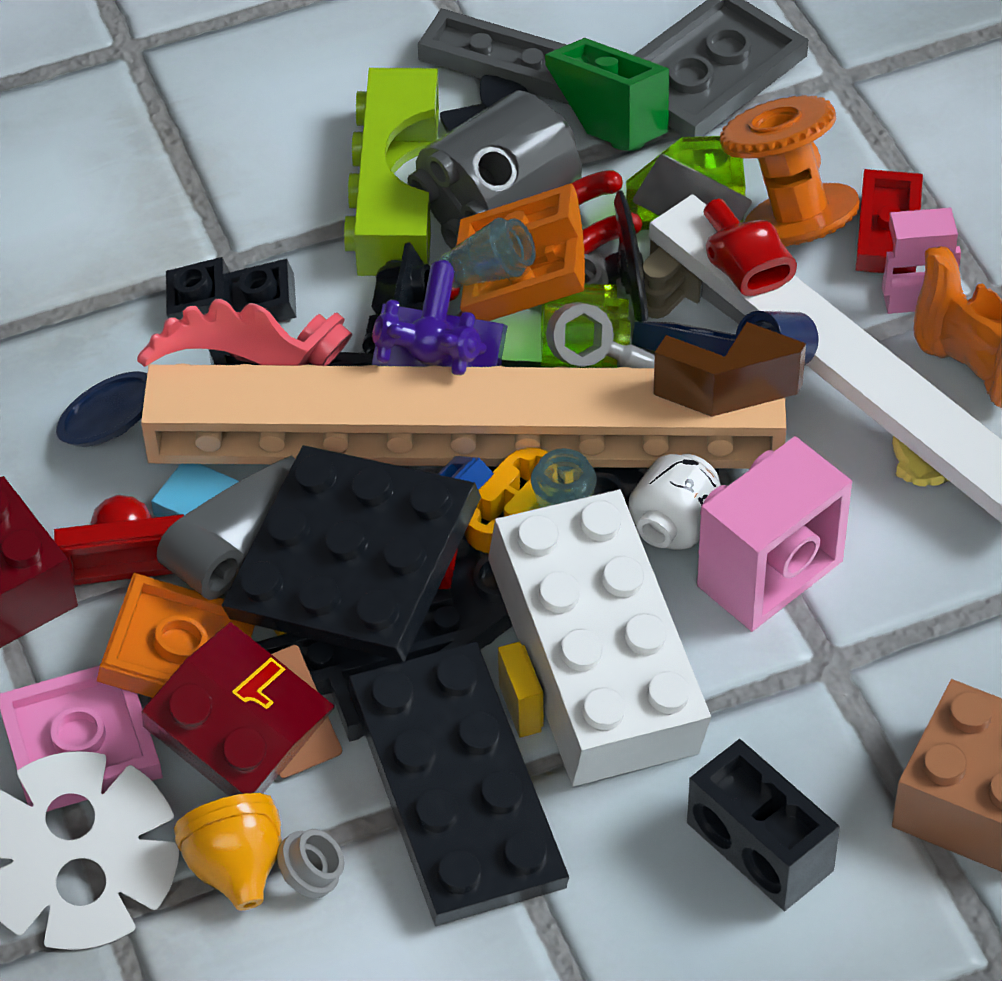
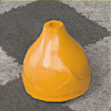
[174,793,282,911]

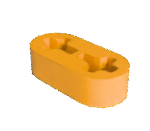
[464,447,560,553]

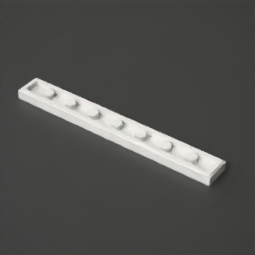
[648,194,1002,523]

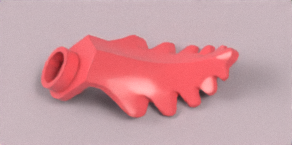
[137,299,352,367]

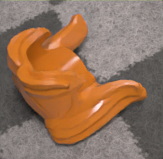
[914,246,1002,408]

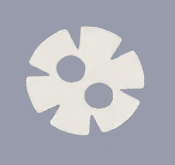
[0,751,179,950]

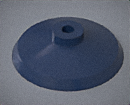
[56,371,147,447]

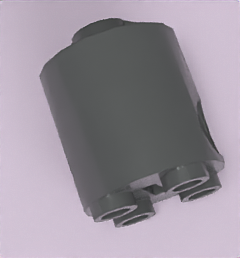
[407,90,582,252]

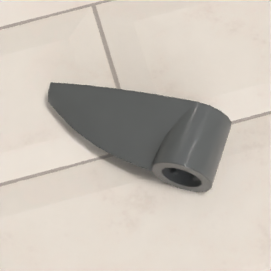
[157,455,295,600]

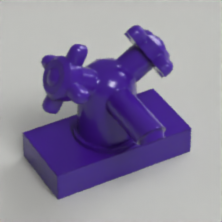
[372,260,508,375]

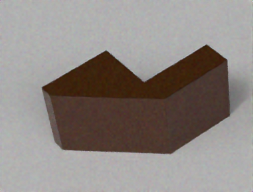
[653,322,806,417]

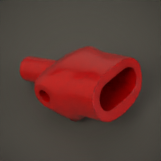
[703,198,797,296]

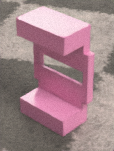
[882,207,961,314]

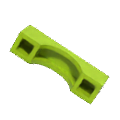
[344,68,439,276]

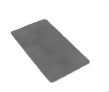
[633,154,752,221]

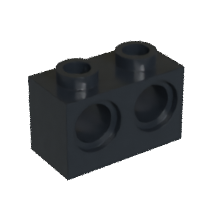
[687,738,840,912]

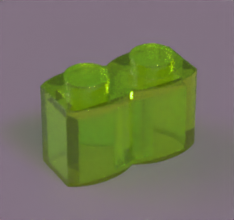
[540,283,631,368]

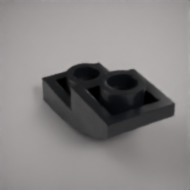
[166,257,297,322]

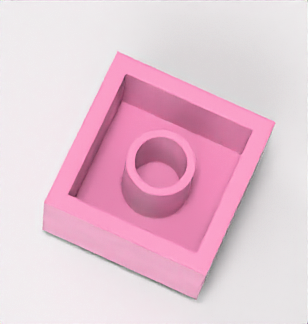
[697,436,852,632]

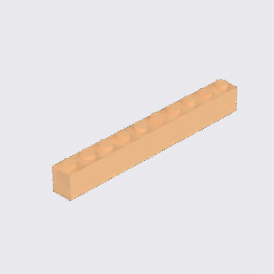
[141,363,786,469]

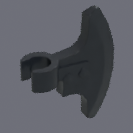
[603,190,648,322]

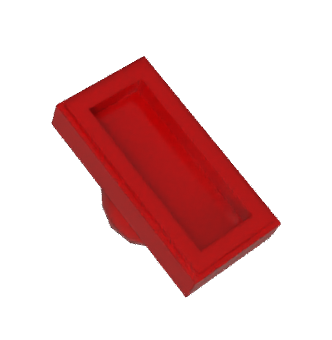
[54,495,184,585]

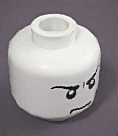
[628,454,721,550]

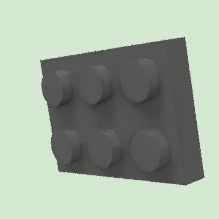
[633,0,809,143]

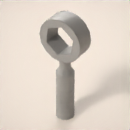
[546,302,655,368]

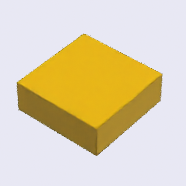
[498,641,544,738]

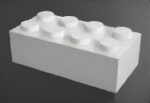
[488,489,711,787]

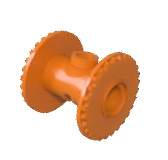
[720,95,860,247]

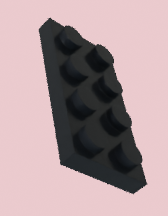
[348,642,569,927]

